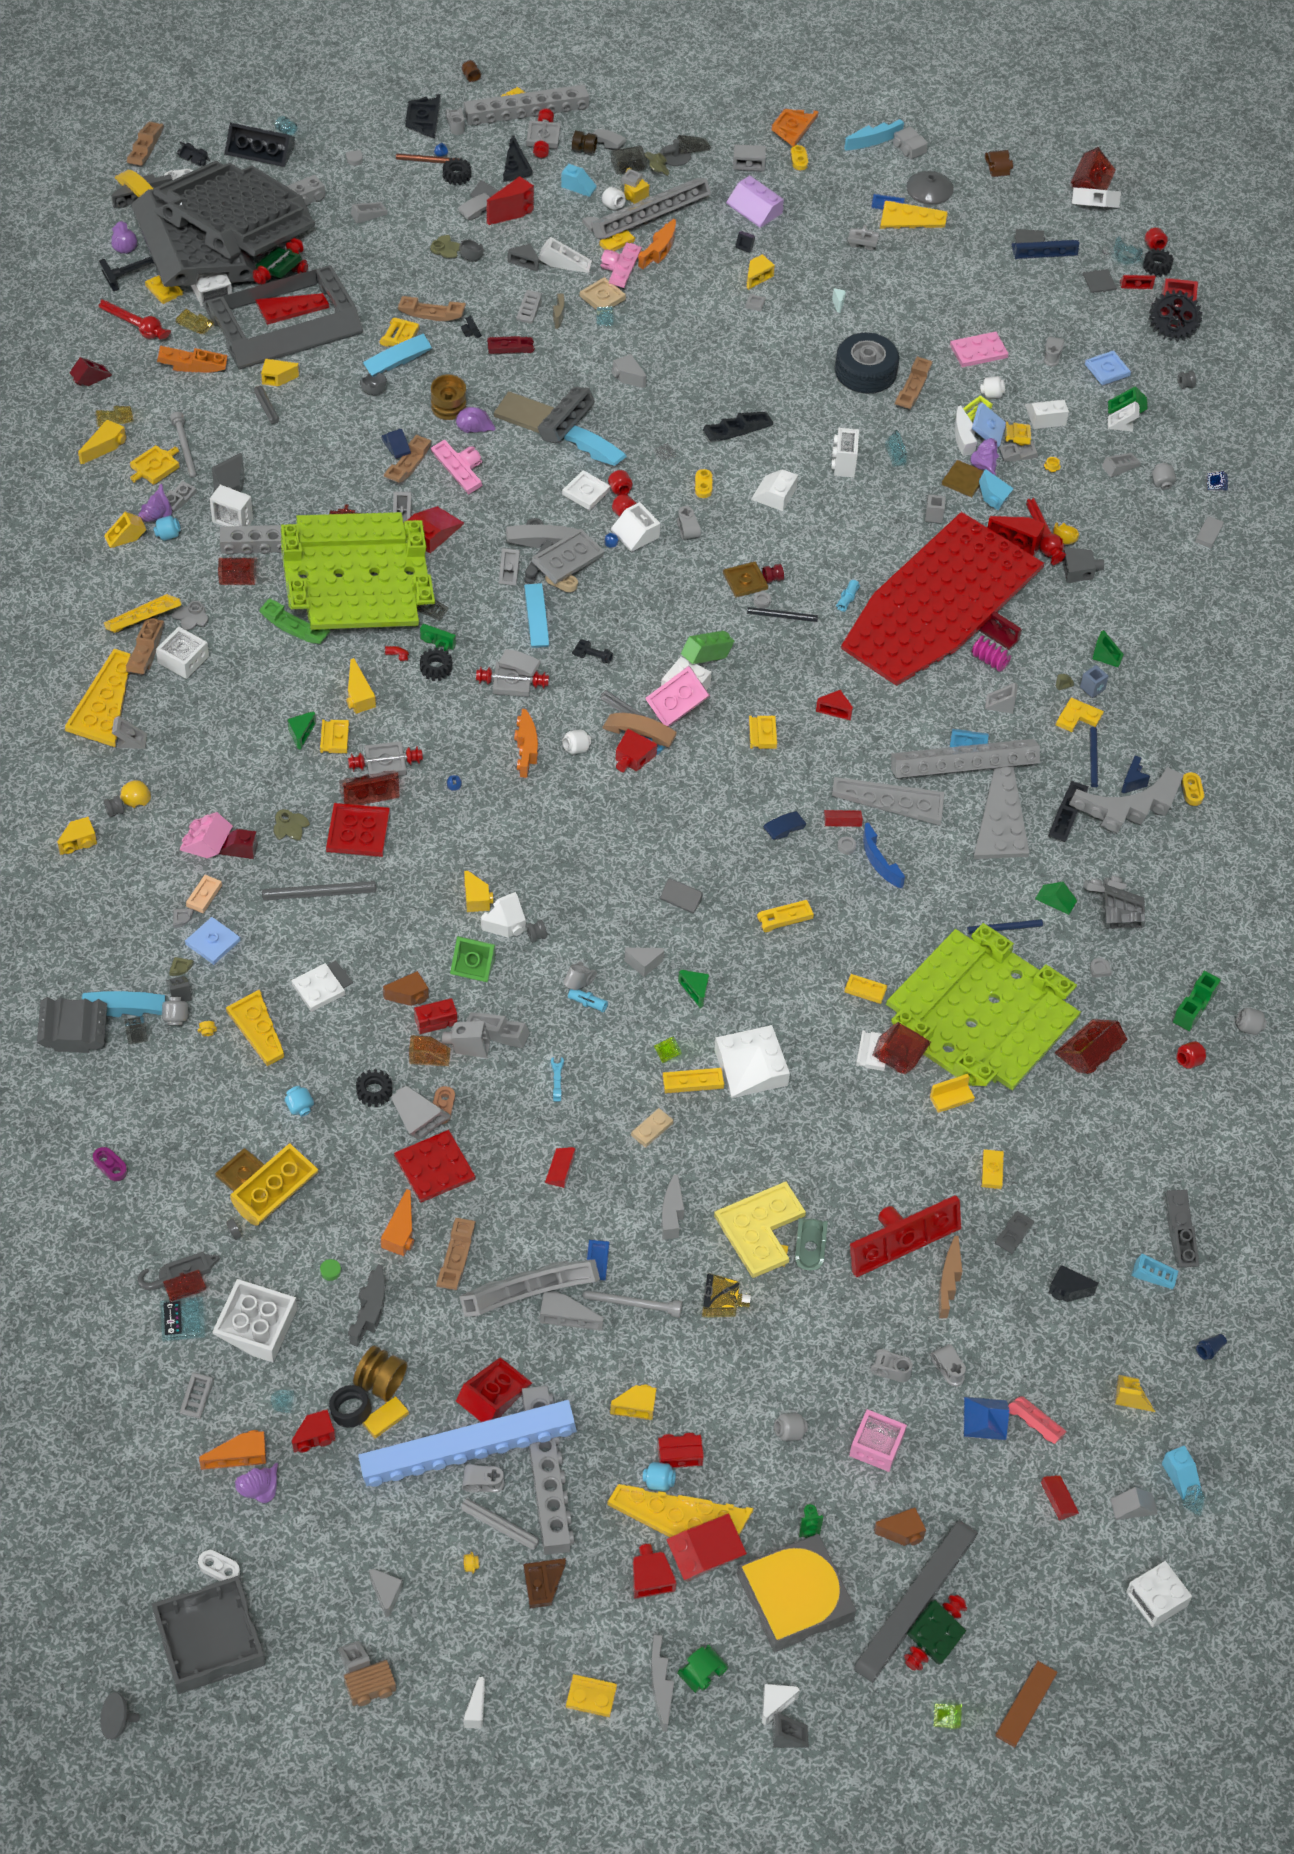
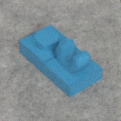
[950,729,989,747]

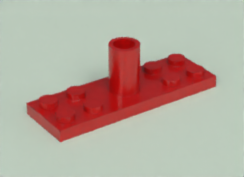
[850,1195,962,1278]

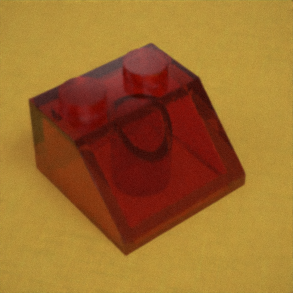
[218,557,256,585]
[872,1022,931,1074]

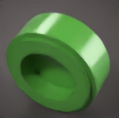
[320,1259,341,1281]

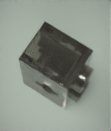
[611,146,647,175]

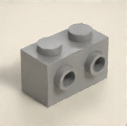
[733,144,766,171]
[287,175,325,206]

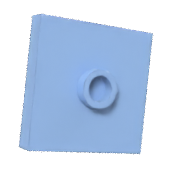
[1085,351,1131,385]
[972,402,1006,447]
[185,917,240,965]

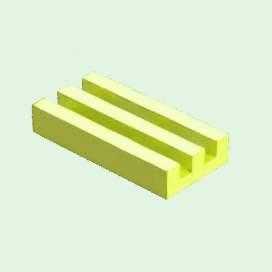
[963,396,993,422]

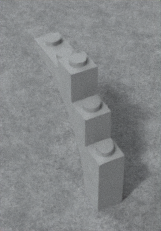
[1069,767,1183,833]
[459,1259,600,1317]

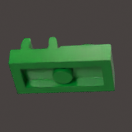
[420,623,456,652]

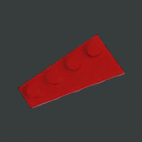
[255,293,329,325]

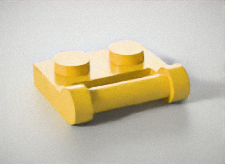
[380,318,419,347]

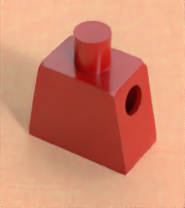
[615,729,657,772]
[633,1544,676,1599]

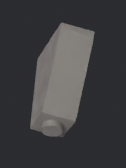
[391,1086,451,1139]

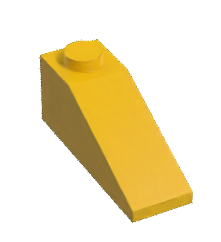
[78,420,126,464]
[346,658,376,714]

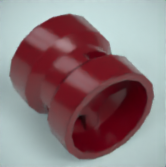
[762,564,784,584]

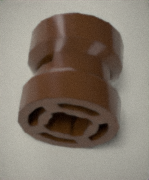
[461,60,481,82]

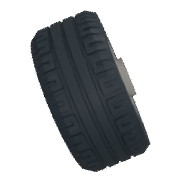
[835,332,900,394]

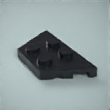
[405,94,441,138]

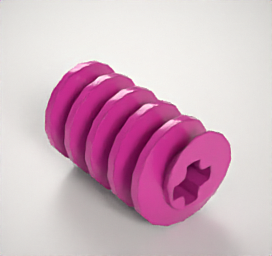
[972,635,1011,672]

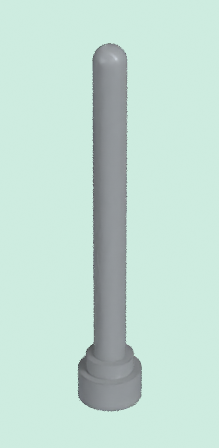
[170,412,196,478]
[582,1291,682,1318]

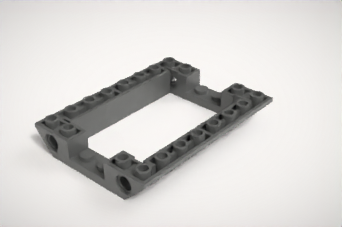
[203,265,363,369]

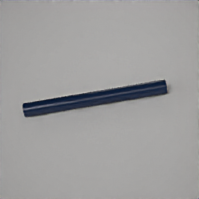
[1090,727,1098,788]
[967,919,1043,934]

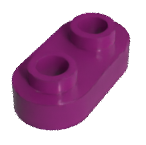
[93,1147,127,1181]

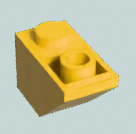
[261,359,299,387]
[57,817,97,855]

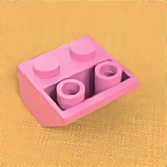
[180,812,233,858]

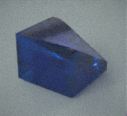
[1207,471,1228,490]

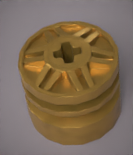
[431,374,466,420]
[353,1345,407,1402]

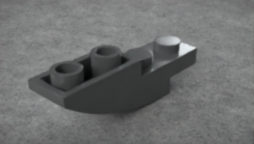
[111,174,173,208]
[1166,1190,1199,1268]
[348,1264,385,1347]

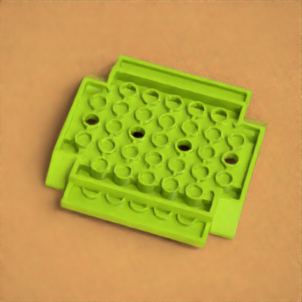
[281,512,435,630]
[886,923,1081,1091]

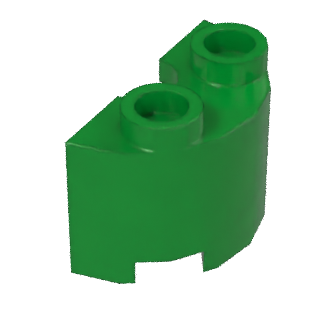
[677,1644,729,1693]

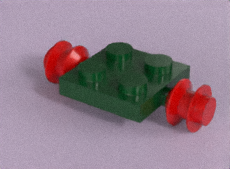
[253,238,304,285]
[904,1595,967,1671]

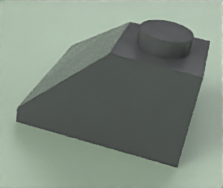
[212,453,245,492]

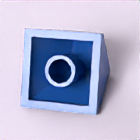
[964,1397,1010,1440]

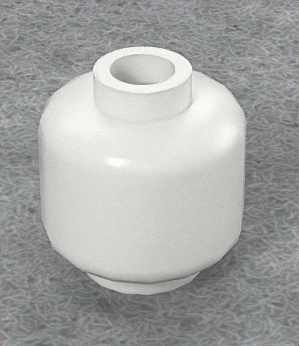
[602,187,625,210]
[980,376,1005,399]
[562,729,591,755]

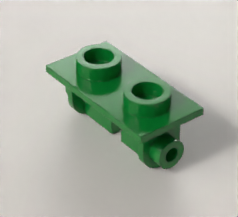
[798,1504,824,1539]

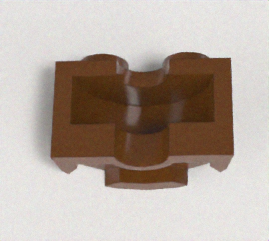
[984,150,1013,177]

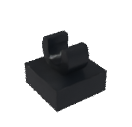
[735,231,755,253]
[461,315,482,338]

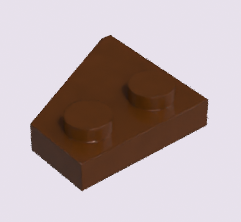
[523,1558,566,1609]

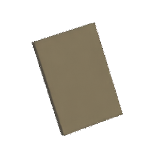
[494,391,554,433]

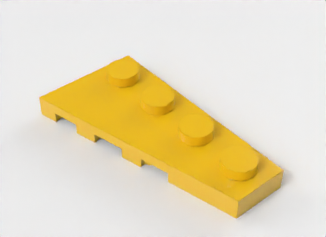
[880,200,948,229]
[104,594,182,632]
[226,989,284,1066]

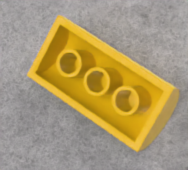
[230,1143,318,1226]

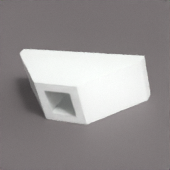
[1072,188,1121,208]

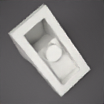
[1108,401,1139,431]

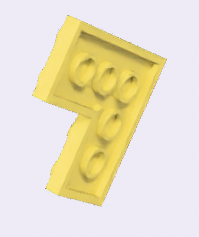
[714,1182,806,1278]

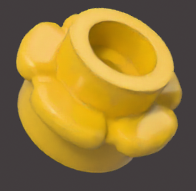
[1044,457,1061,472]
[197,1021,217,1037]
[463,1552,479,1574]

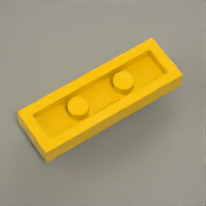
[662,1068,724,1093]

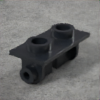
[177,141,211,167]

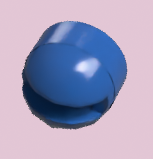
[434,143,448,157]
[604,533,618,548]
[447,775,462,791]

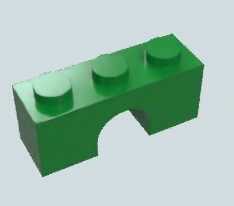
[1173,970,1221,1032]

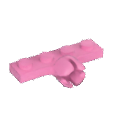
[600,242,642,288]
[431,439,483,495]

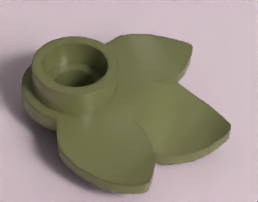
[645,152,669,176]
[430,235,460,258]
[273,809,310,841]

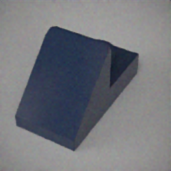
[381,429,411,459]
[1121,756,1150,794]

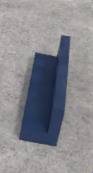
[1011,240,1080,259]

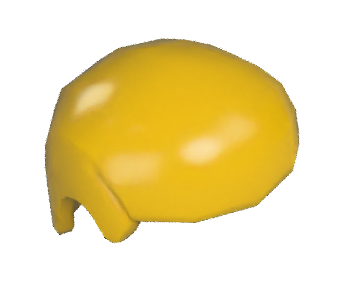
[1053,522,1079,545]
[120,780,151,808]

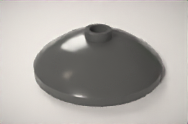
[906,171,954,205]

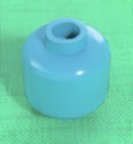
[153,515,181,541]
[284,1086,314,1117]
[643,1462,676,1492]

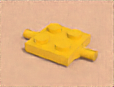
[130,445,180,485]

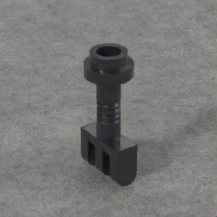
[572,639,613,663]

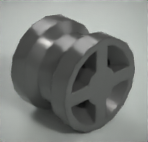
[1178,371,1196,389]
[103,795,124,818]
[526,920,547,942]

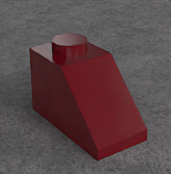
[69,357,112,386]
[219,829,258,859]

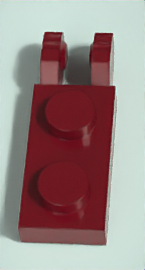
[487,336,535,354]

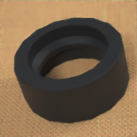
[329,1385,372,1428]

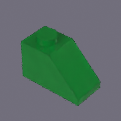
[1108,386,1147,414]

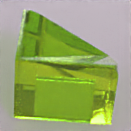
[654,1036,682,1063]
[933,1702,962,1729]

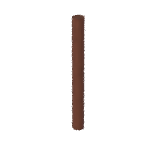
[396,153,459,163]

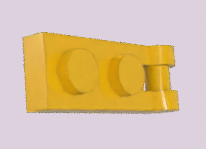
[757,900,814,933]

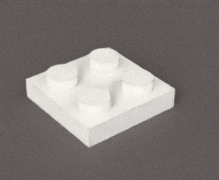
[562,470,611,510]
[291,963,345,1012]

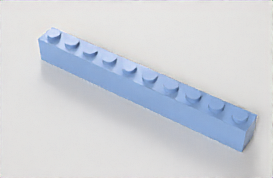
[358,1400,577,1487]

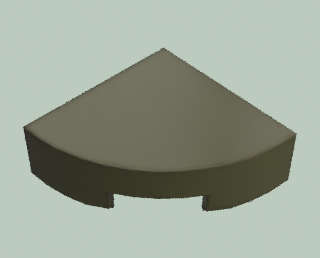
[1055,674,1074,691]
[169,957,194,976]

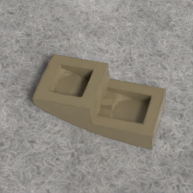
[553,293,564,329]

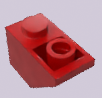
[291,1409,335,1453]

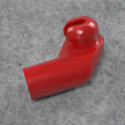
[385,646,409,661]

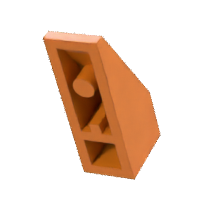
[381,1189,414,1256]
[199,1430,266,1470]

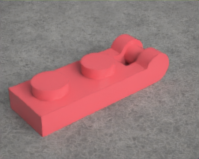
[1008,1396,1067,1444]

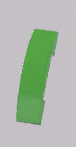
[259,598,330,644]

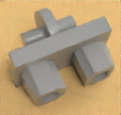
[848,225,879,250]

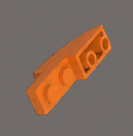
[638,219,676,269]
[157,345,228,373]
[514,709,538,778]

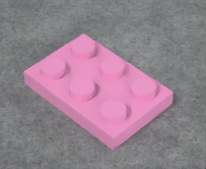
[950,332,1008,367]
[645,666,710,727]

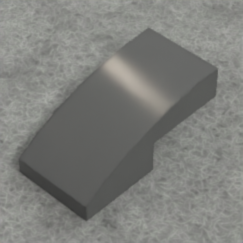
[995,1211,1035,1254]

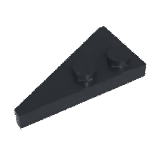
[503,136,532,181]

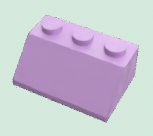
[726,176,784,228]

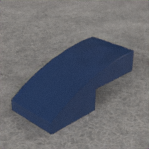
[763,811,807,840]

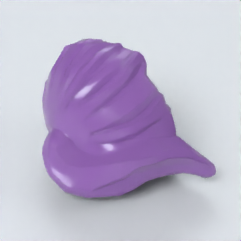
[111,221,137,254]
[456,407,495,433]
[971,438,999,476]
[138,484,172,522]
[235,1463,278,1503]

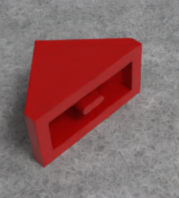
[816,690,853,721]

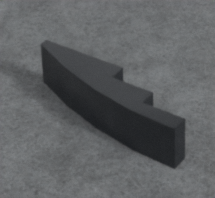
[703,412,773,441]
[1048,781,1089,842]

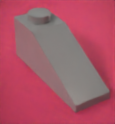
[540,1291,603,1331]

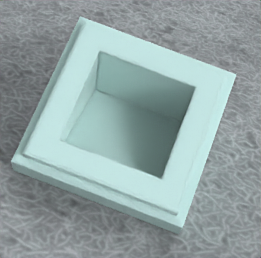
[832,288,846,313]

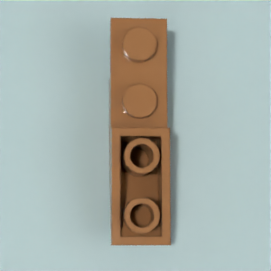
[126,618,164,674]

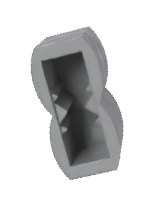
[893,126,927,159]

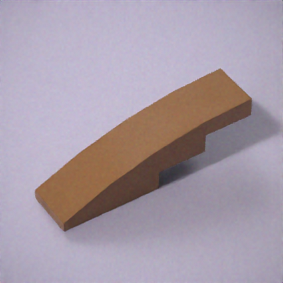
[127,122,164,166]
[939,1236,962,1318]

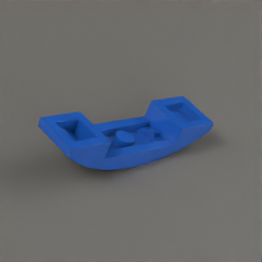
[863,822,905,888]

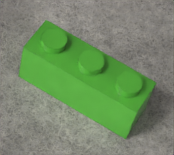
[681,631,735,664]

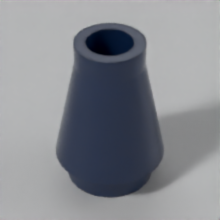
[1196,1334,1227,1360]

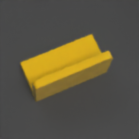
[930,1074,975,1113]

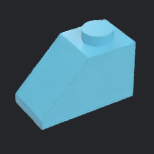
[561,164,597,197]
[979,469,1014,510]
[1162,1445,1202,1500]

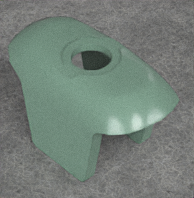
[795,1218,828,1271]

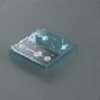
[160,1297,205,1341]

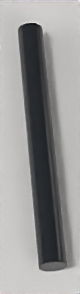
[747,607,818,622]

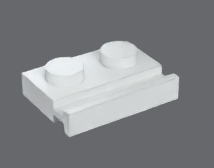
[856,1030,890,1071]

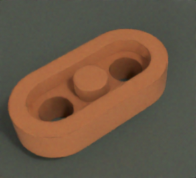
[433,1086,455,1124]

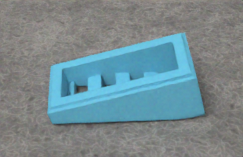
[1131,1254,1179,1289]

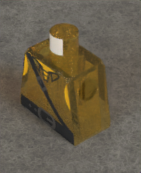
[702,1273,751,1318]

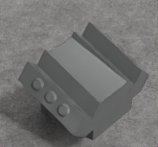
[1104,884,1145,929]
[37,997,107,1053]

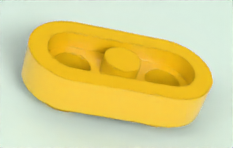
[790,145,808,170]
[695,469,712,498]
[1181,772,1204,806]

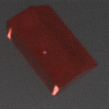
[1071,147,1116,190]
[339,770,400,805]
[1055,1019,1128,1074]

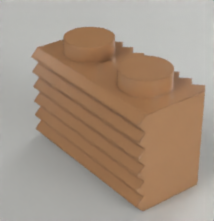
[344,1660,396,1706]

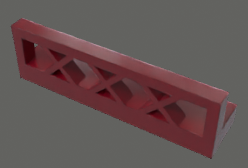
[963,595,1022,650]

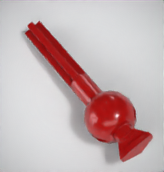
[98,299,171,339]
[1026,498,1066,565]

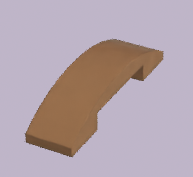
[398,296,466,321]
[895,357,933,409]
[384,435,431,482]
[603,713,677,748]
[436,1217,475,1290]

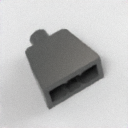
[1062,547,1104,583]

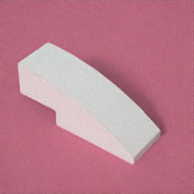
[955,406,977,456]

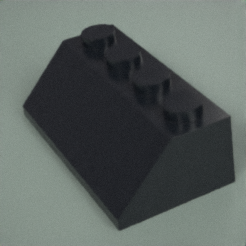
[224,122,295,167]

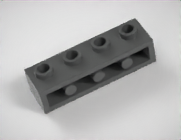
[537,387,595,442]

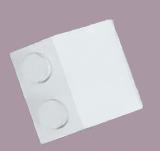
[1025,400,1069,429]
[751,469,798,511]

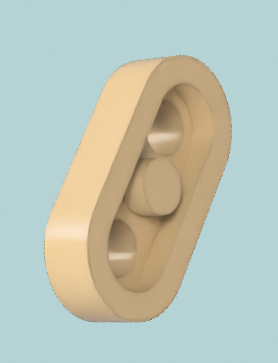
[545,575,578,592]

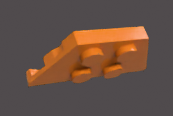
[772,109,819,147]

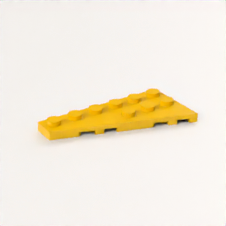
[65,649,131,747]
[608,1484,754,1537]

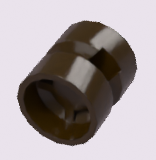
[571,130,598,155]

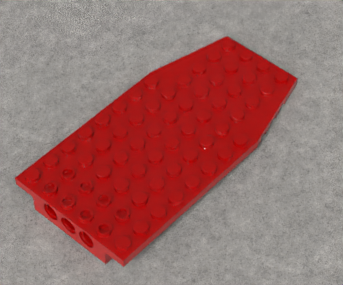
[841,511,1044,686]

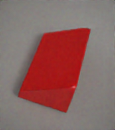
[1120,275,1156,289]
[824,810,863,827]
[545,1147,576,1188]
[1041,1475,1079,1521]

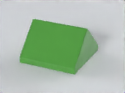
[450,936,495,982]

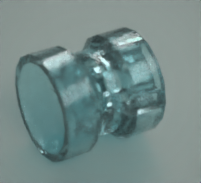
[275,115,297,136]

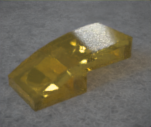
[176,309,214,334]
[95,406,133,427]

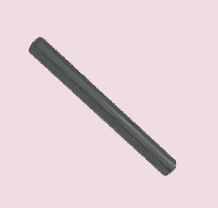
[262,881,376,900]

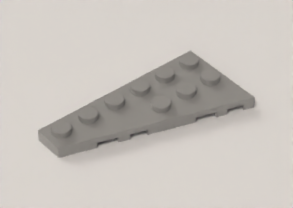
[973,766,1029,859]

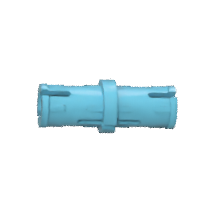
[836,580,860,612]
[568,989,608,1012]

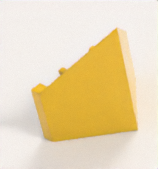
[1115,1375,1156,1412]

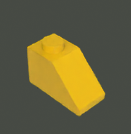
[624,168,649,204]
[747,254,775,290]
[104,511,147,548]
[464,871,493,912]
[610,1385,657,1420]

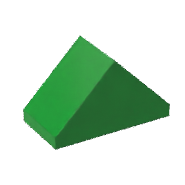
[1092,630,1124,667]
[288,712,316,750]
[1035,882,1077,915]
[678,970,709,1008]

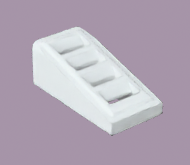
[464,1677,485,1729]

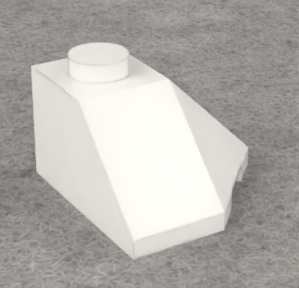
[481,892,526,937]

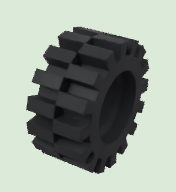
[442,157,471,186]
[1143,248,1174,277]
[420,648,452,681]
[356,1069,392,1107]

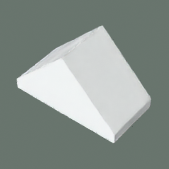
[762,1684,800,1726]

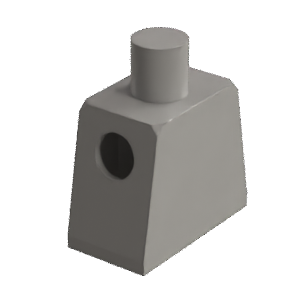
[442,1021,490,1058]

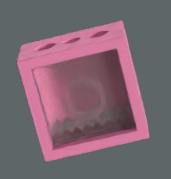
[849,1409,907,1472]

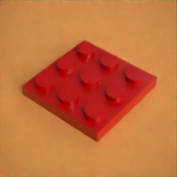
[326,803,390,857]
[394,1130,475,1203]

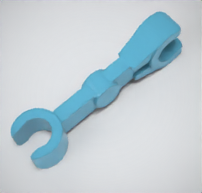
[551,1057,564,1102]

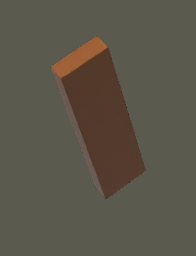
[995,1661,1058,1748]

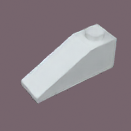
[539,237,592,273]

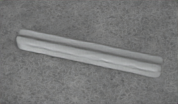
[461,1499,539,1550]

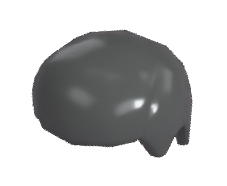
[459,239,484,261]
[360,373,387,395]

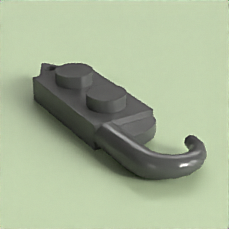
[138,1252,220,1291]

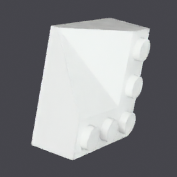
[714,1025,790,1098]
[212,1279,297,1362]

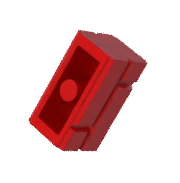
[414,998,457,1034]
[657,1433,703,1468]

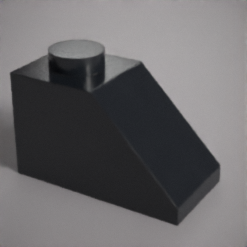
[1048,1265,1099,1302]

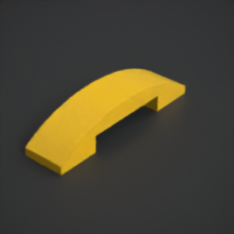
[115,170,153,197]

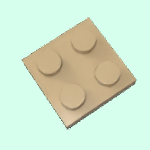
[580,277,626,314]

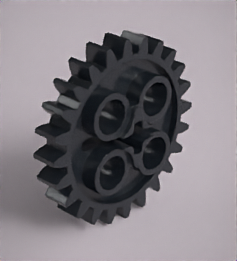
[1149,290,1203,342]

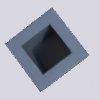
[1080,665,1109,698]

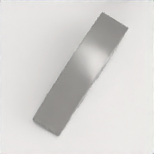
[505,525,578,548]
[651,1635,674,1732]

